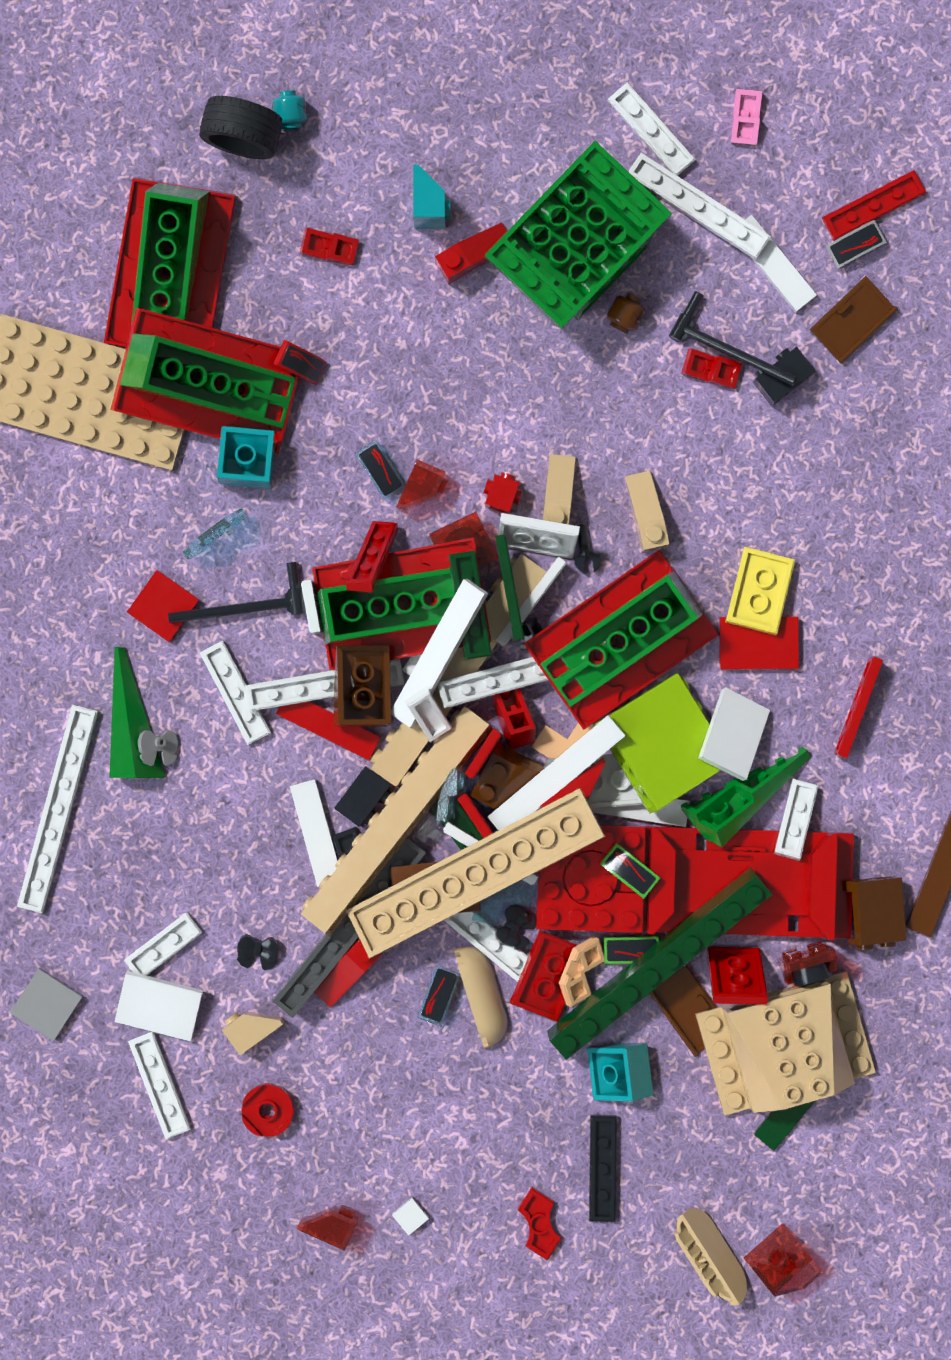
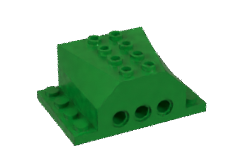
[485,140,672,330]

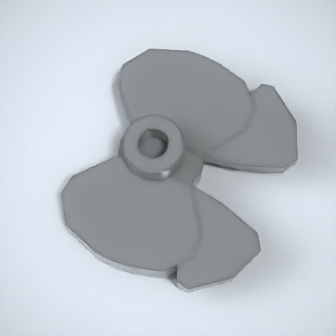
[138,730,178,766]

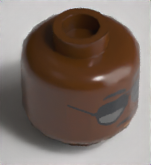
[607,293,646,334]

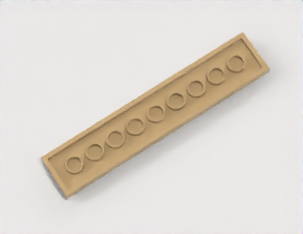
[346,788,606,958]

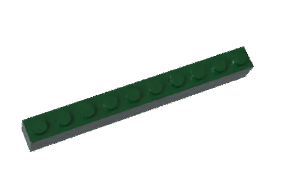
[547,867,772,1060]

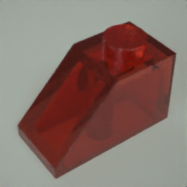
[396,459,449,512]
[297,1205,359,1251]

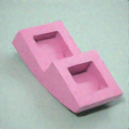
[731,89,762,145]

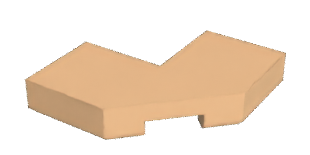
[531,723,595,759]
[559,936,605,1007]

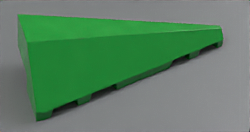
[109,647,165,778]
[681,747,810,847]

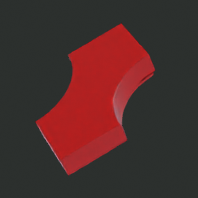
[517,1186,562,1260]

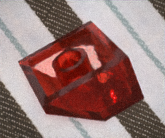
[744,1223,824,1297]

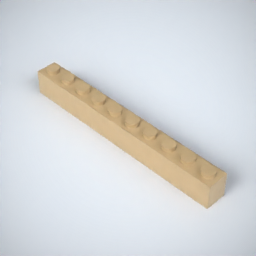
[370,554,547,787]
[301,706,492,936]

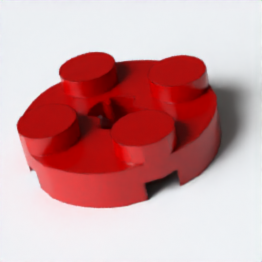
[241,1083,294,1137]

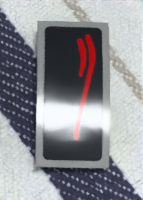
[826,220,887,269]

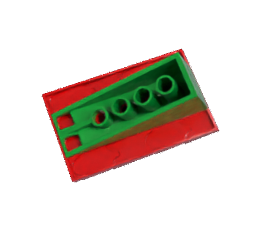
[104,177,236,347]
[110,308,298,454]
[312,537,492,671]
[523,549,719,730]

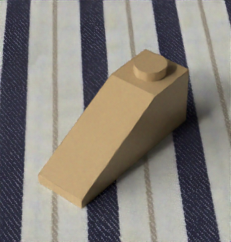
[542,454,576,525]
[625,471,669,552]

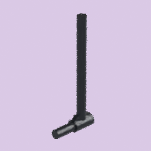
[669,291,797,386]
[168,562,306,623]

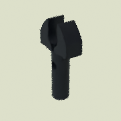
[574,524,601,574]

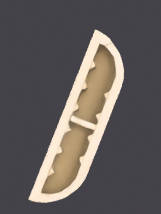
[454,946,508,1049]
[675,1208,747,1306]

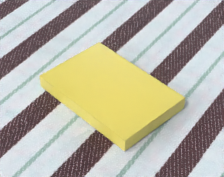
[725,547,795,635]

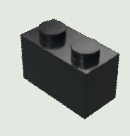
[753,347,816,407]
[334,766,392,827]

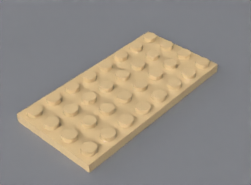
[0,314,185,471]

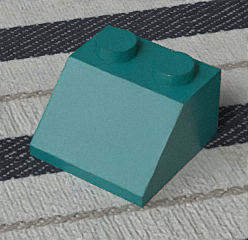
[413,165,451,229]
[217,426,275,489]
[587,1043,653,1102]

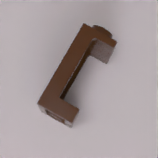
[843,876,906,950]

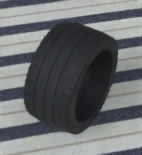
[199,96,282,160]

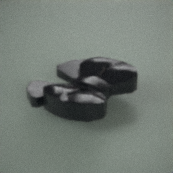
[495,905,536,950]
[237,934,279,970]

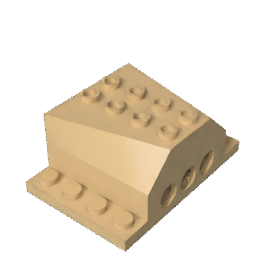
[695,971,876,1116]

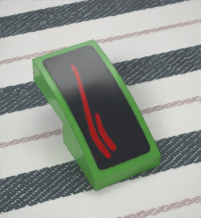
[600,843,660,899]
[604,936,660,964]

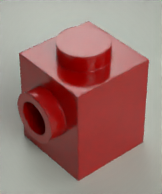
[483,472,523,514]

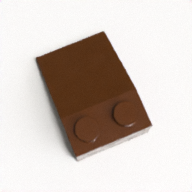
[333,645,391,727]
[470,742,546,811]

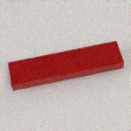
[822,170,926,241]
[346,521,398,592]
[834,657,883,758]
[276,701,381,760]

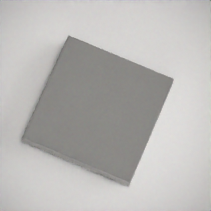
[10,968,83,1041]

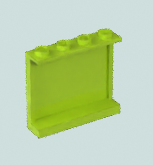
[594,673,720,814]

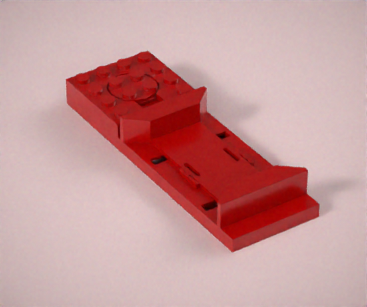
[536,825,854,940]

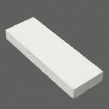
[774,779,818,861]
[124,912,203,976]

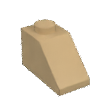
[222,1011,285,1055]

